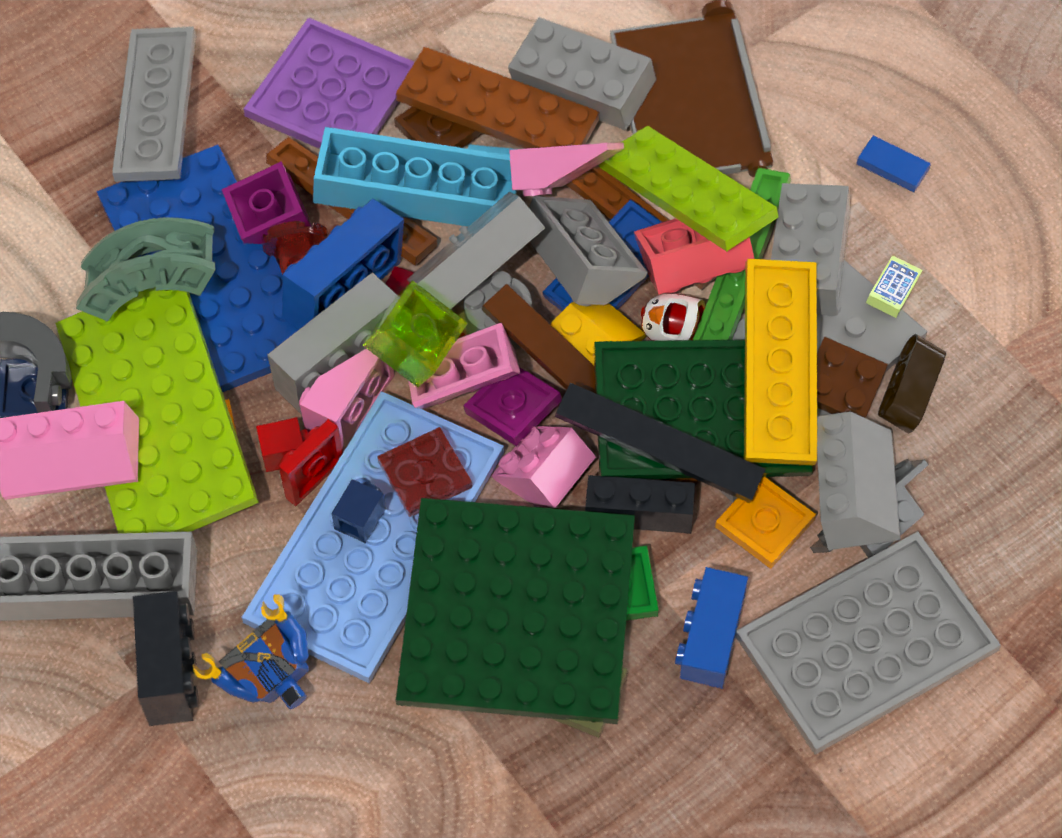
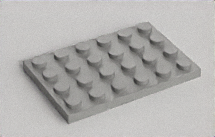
[735,531,1001,755]

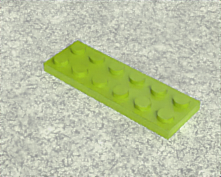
[599,126,778,252]

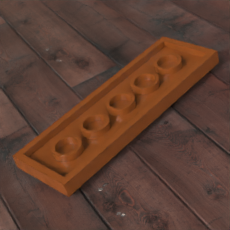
[396,47,600,149]

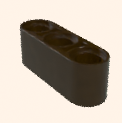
[878,334,946,434]

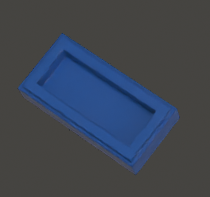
[856,135,931,193]

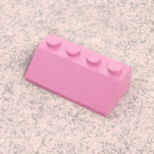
[0,401,139,500]

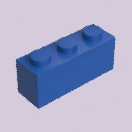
[675,567,748,689]

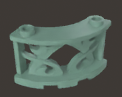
[76,218,215,321]

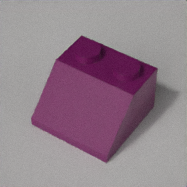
[221,161,314,246]

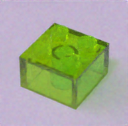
[363,280,468,387]

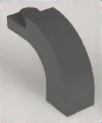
[0,312,72,413]

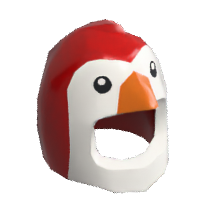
[641,294,705,341]

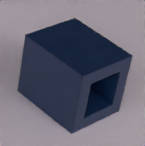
[331,479,386,543]

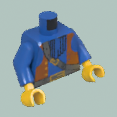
[193,594,309,710]

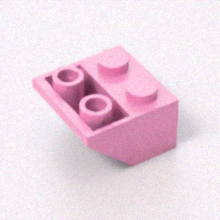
[491,426,596,508]

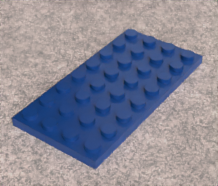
[97,145,298,393]

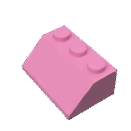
[405,323,520,409]

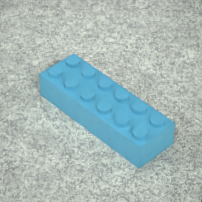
[313,127,517,227]

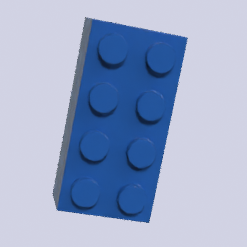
[282,199,404,330]

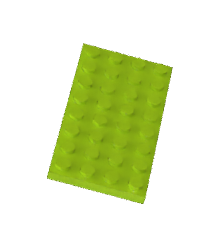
[55,287,259,534]

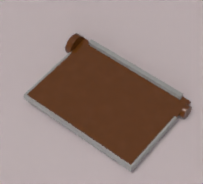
[610,0,773,177]

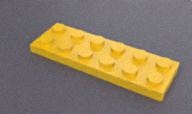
[744,259,817,465]

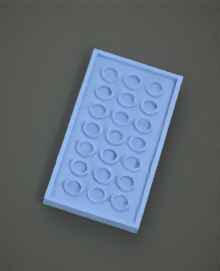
[242,391,504,684]

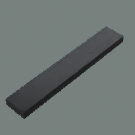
[555,383,765,503]

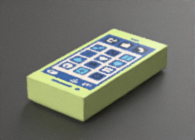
[866,255,922,318]

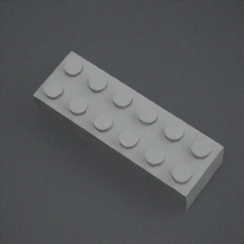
[0,532,197,621]

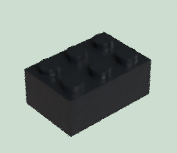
[133,591,199,726]

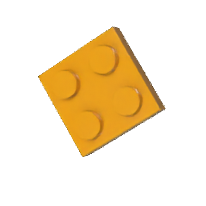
[715,477,816,569]

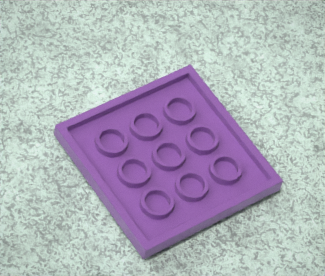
[244,17,414,149]

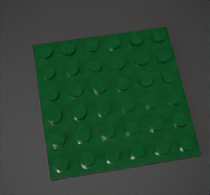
[396,498,635,724]

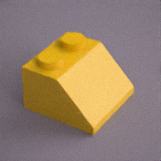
[550,302,646,365]

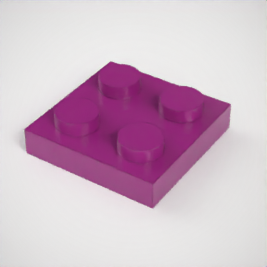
[463,367,562,446]

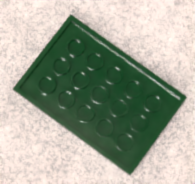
[593,340,812,479]

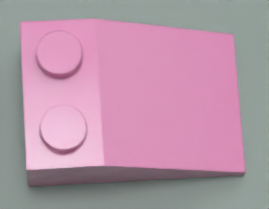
[509,142,624,196]
[299,338,394,452]

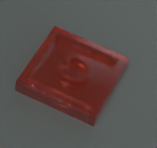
[377,427,472,517]

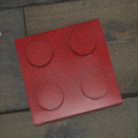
[278,419,343,506]

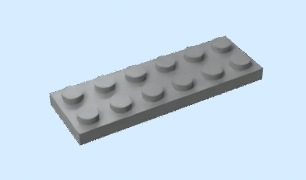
[112,26,196,182]

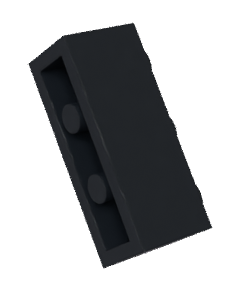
[585,475,695,534]

